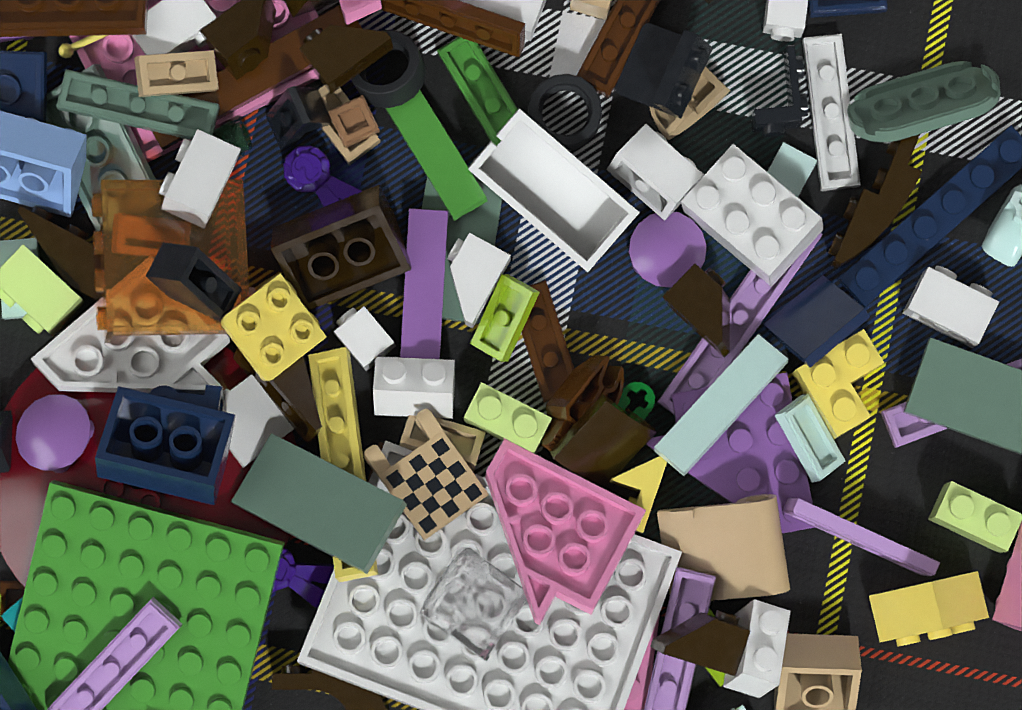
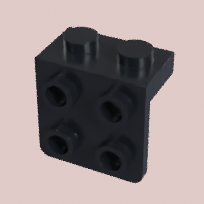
[615,23,713,119]

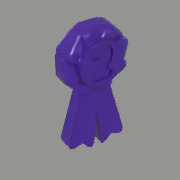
[283,146,361,207]
[272,547,334,608]

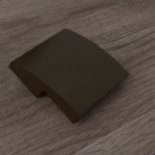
[550,394,657,488]

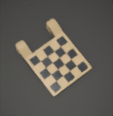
[363,408,489,541]

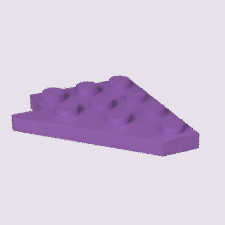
[646,372,814,533]

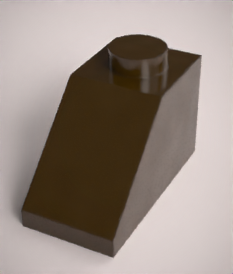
[200,0,277,80]
[300,25,394,94]
[662,263,730,358]
[650,610,751,676]

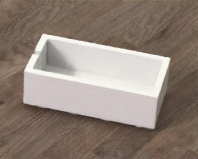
[468,108,640,272]

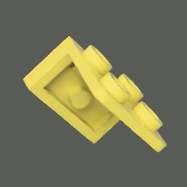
[221,273,327,381]

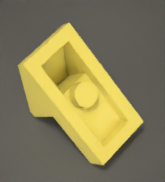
[610,456,667,535]

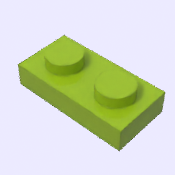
[470,274,540,362]

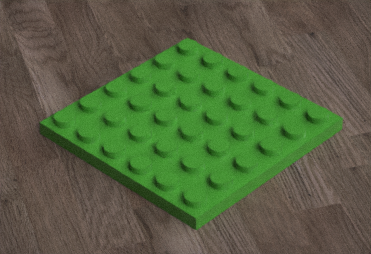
[8,480,285,710]

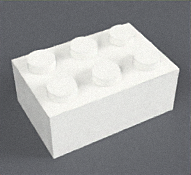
[681,144,823,287]

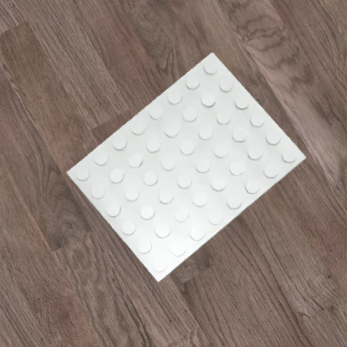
[297,441,682,710]

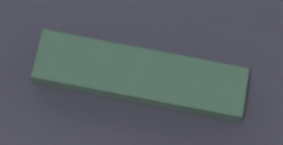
[56,69,220,140]

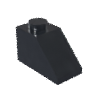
[146,242,242,322]

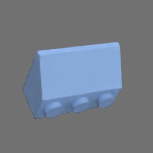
[0,110,87,218]

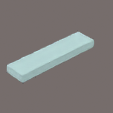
[654,334,788,476]

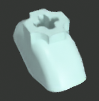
[982,184,1022,267]

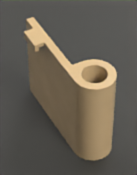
[657,494,790,601]

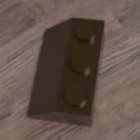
[271,185,411,311]

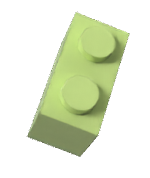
[0,244,85,336]
[463,382,552,454]
[928,481,1022,553]

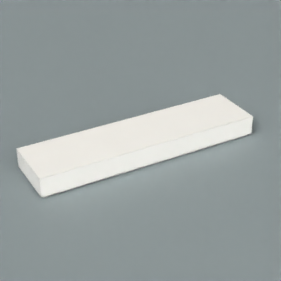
[802,34,860,191]

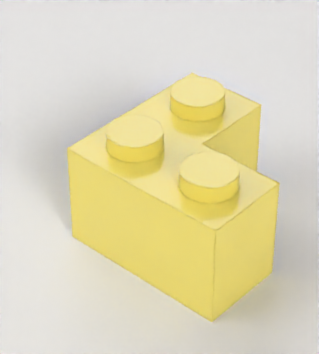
[792,329,884,439]
[869,571,989,647]

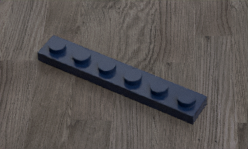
[838,125,1022,308]

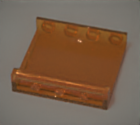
[91,179,250,343]

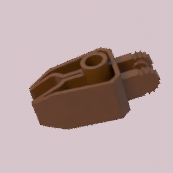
[541,355,624,451]

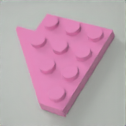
[485,439,646,625]

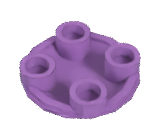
[629,212,706,288]
[16,395,95,473]

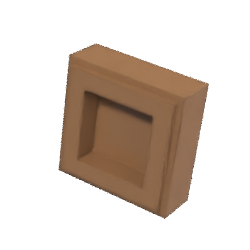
[328,95,380,148]

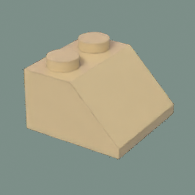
[774,633,862,710]

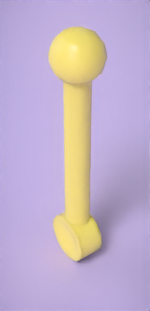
[58,35,108,58]

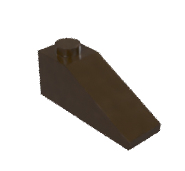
[233,347,322,446]

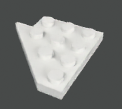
[31,256,230,395]

